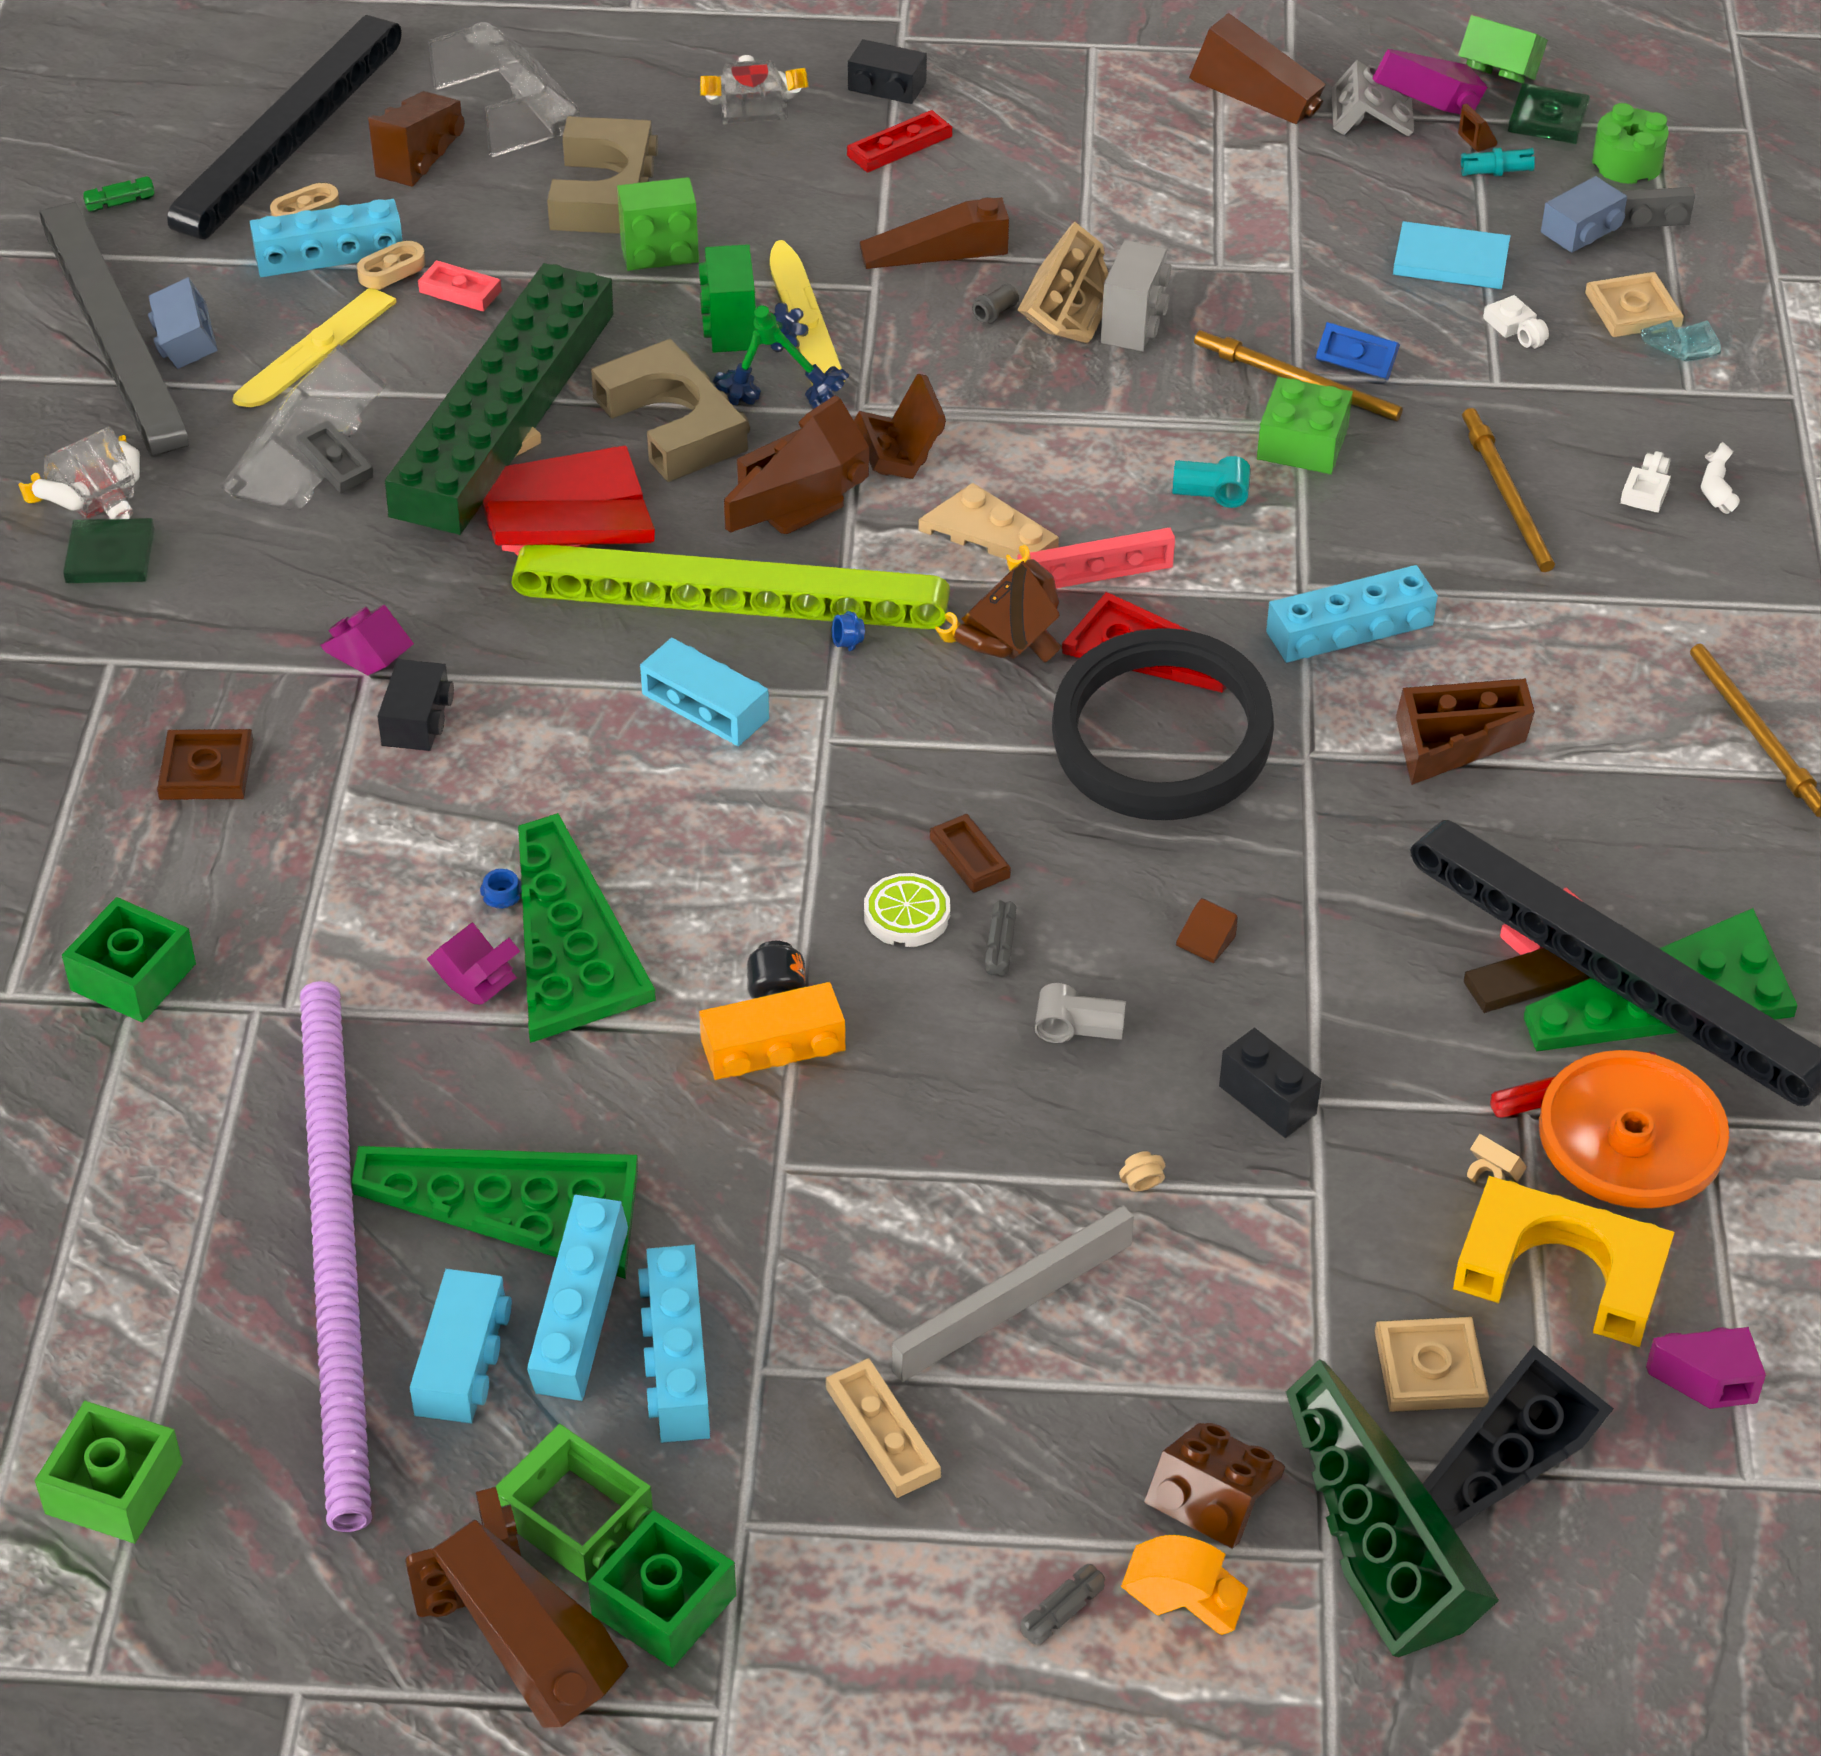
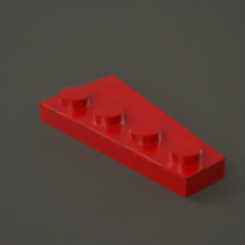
[1062,592,1227,693]

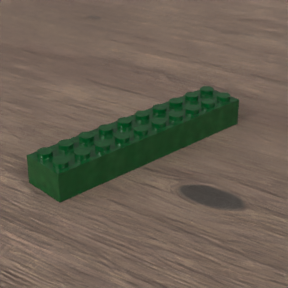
[385,263,614,535]

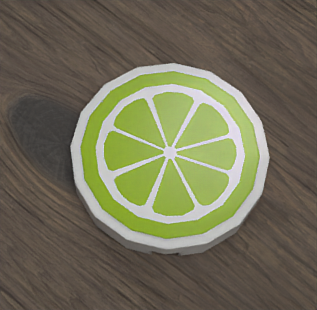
[864,873,950,947]

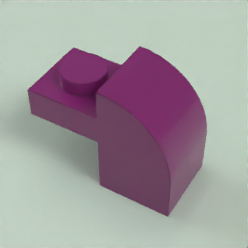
[427,922,520,1005]

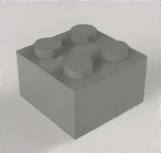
[1101,240,1171,352]

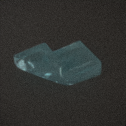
[1641,320,1721,362]

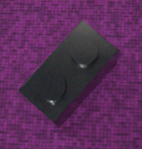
[848,39,927,104]
[377,659,454,751]
[1219,1027,1322,1138]

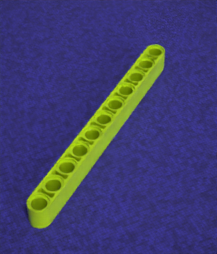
[511,545,950,629]

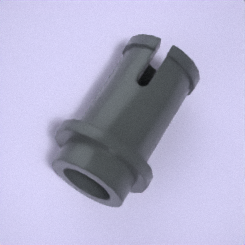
[972,283,1019,323]

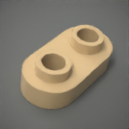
[270,183,340,217]
[357,241,425,290]

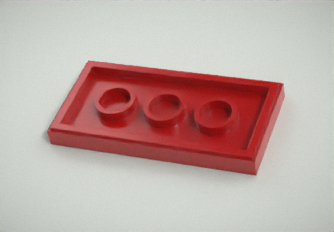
[482,445,643,531]
[487,499,655,546]

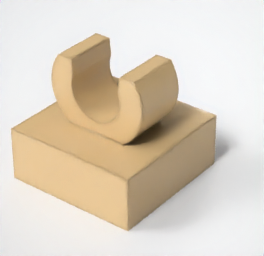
[1467,1134,1527,1183]

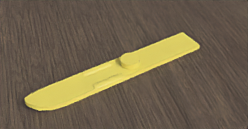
[770,240,845,386]
[232,288,396,408]

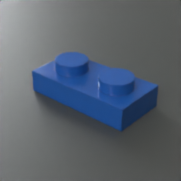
[1315,322,1400,381]

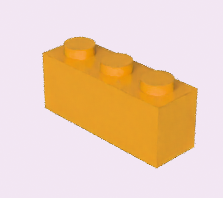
[699,982,846,1080]

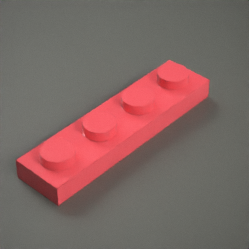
[1017,527,1175,588]

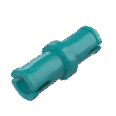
[1461,148,1535,177]

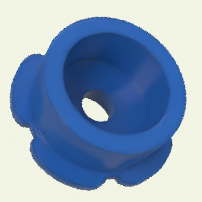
[832,611,865,651]
[480,869,522,909]

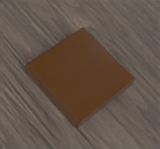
[157,729,254,800]

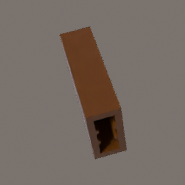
[1189,13,1326,124]

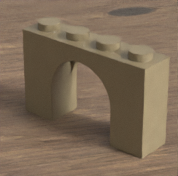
[547,116,658,234]
[591,338,750,482]

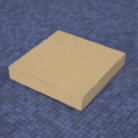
[1585,272,1684,337]
[1375,1317,1489,1412]

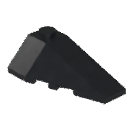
[1423,1345,1614,1529]

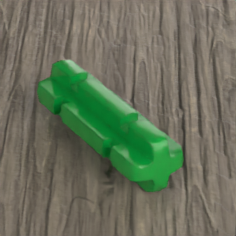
[83,176,155,212]

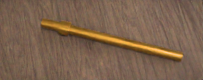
[1194,330,1403,422]
[1462,408,1555,572]
[1690,644,1821,817]

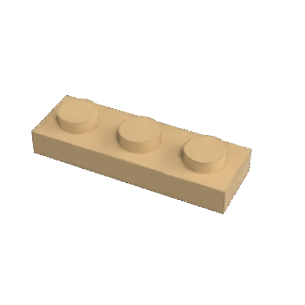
[826,1358,941,1498]

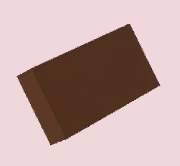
[930,813,1011,893]

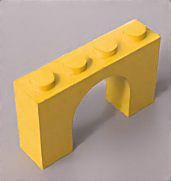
[1453,1176,1675,1347]

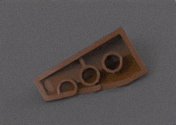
[860,197,1009,269]
[724,395,869,533]
[431,1520,629,1728]

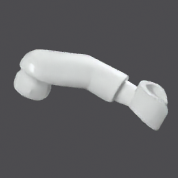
[1701,442,1740,514]

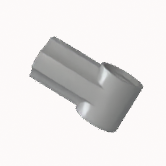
[1034,983,1126,1043]

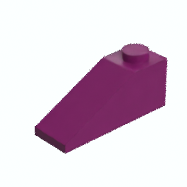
[1372,49,1488,115]

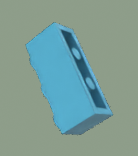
[640,637,769,747]
[410,1269,512,1424]

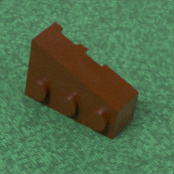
[368,91,465,187]
[1396,678,1535,785]

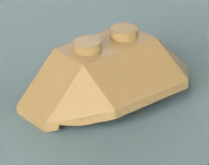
[1017,222,1108,343]

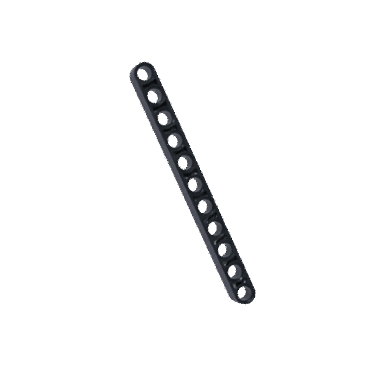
[167,15,402,239]
[1410,820,1821,1107]

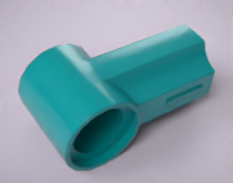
[1172,456,1251,508]

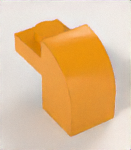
[1121,1535,1249,1635]

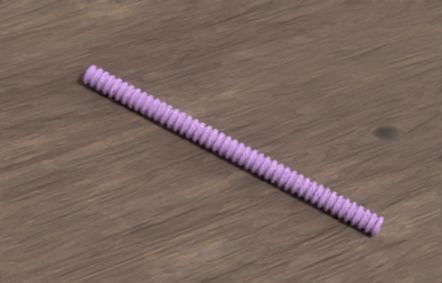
[300,981,372,1532]

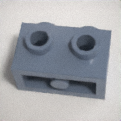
[1541,176,1627,253]
[148,277,218,369]

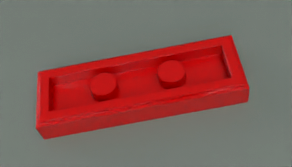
[847,110,952,173]

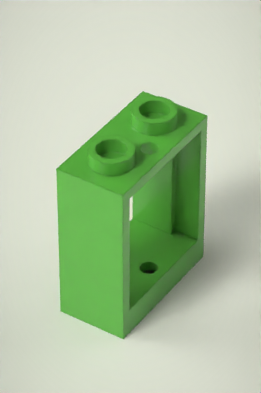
[495,1423,653,1583]

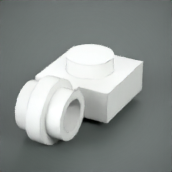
[1483,295,1549,349]
[1620,451,1671,513]

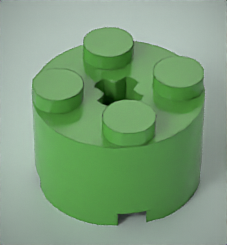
[1592,103,1669,184]

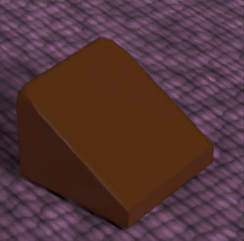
[1458,103,1498,152]
[1176,898,1238,963]

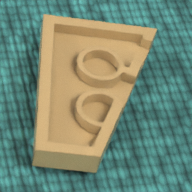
[919,483,1059,560]

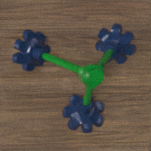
[713,302,849,409]

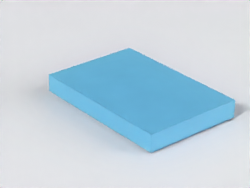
[1393,221,1511,289]

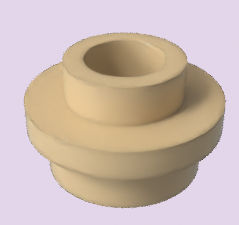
[1119,1151,1165,1192]

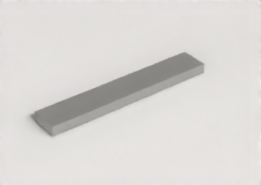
[892,1205,1134,1382]

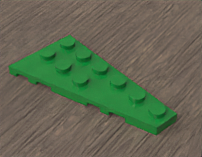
[518,813,656,1043]
[1523,908,1798,1052]
[352,1146,638,1279]

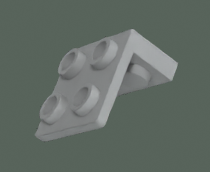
[1331,60,1414,137]

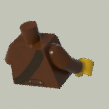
[935,545,1062,663]

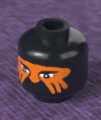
[747,940,806,999]

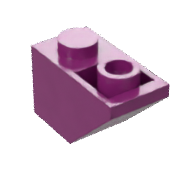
[320,604,414,676]
[1646,1327,1766,1409]

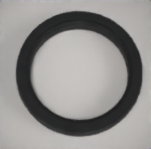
[1052,628,1274,820]

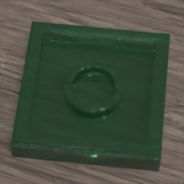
[1508,83,1590,144]
[63,518,154,583]

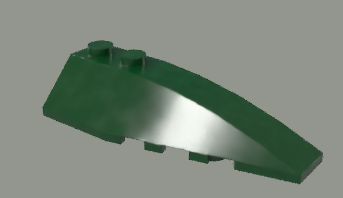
[1286,1359,1499,1658]

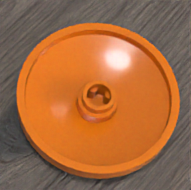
[1539,1050,1729,1208]

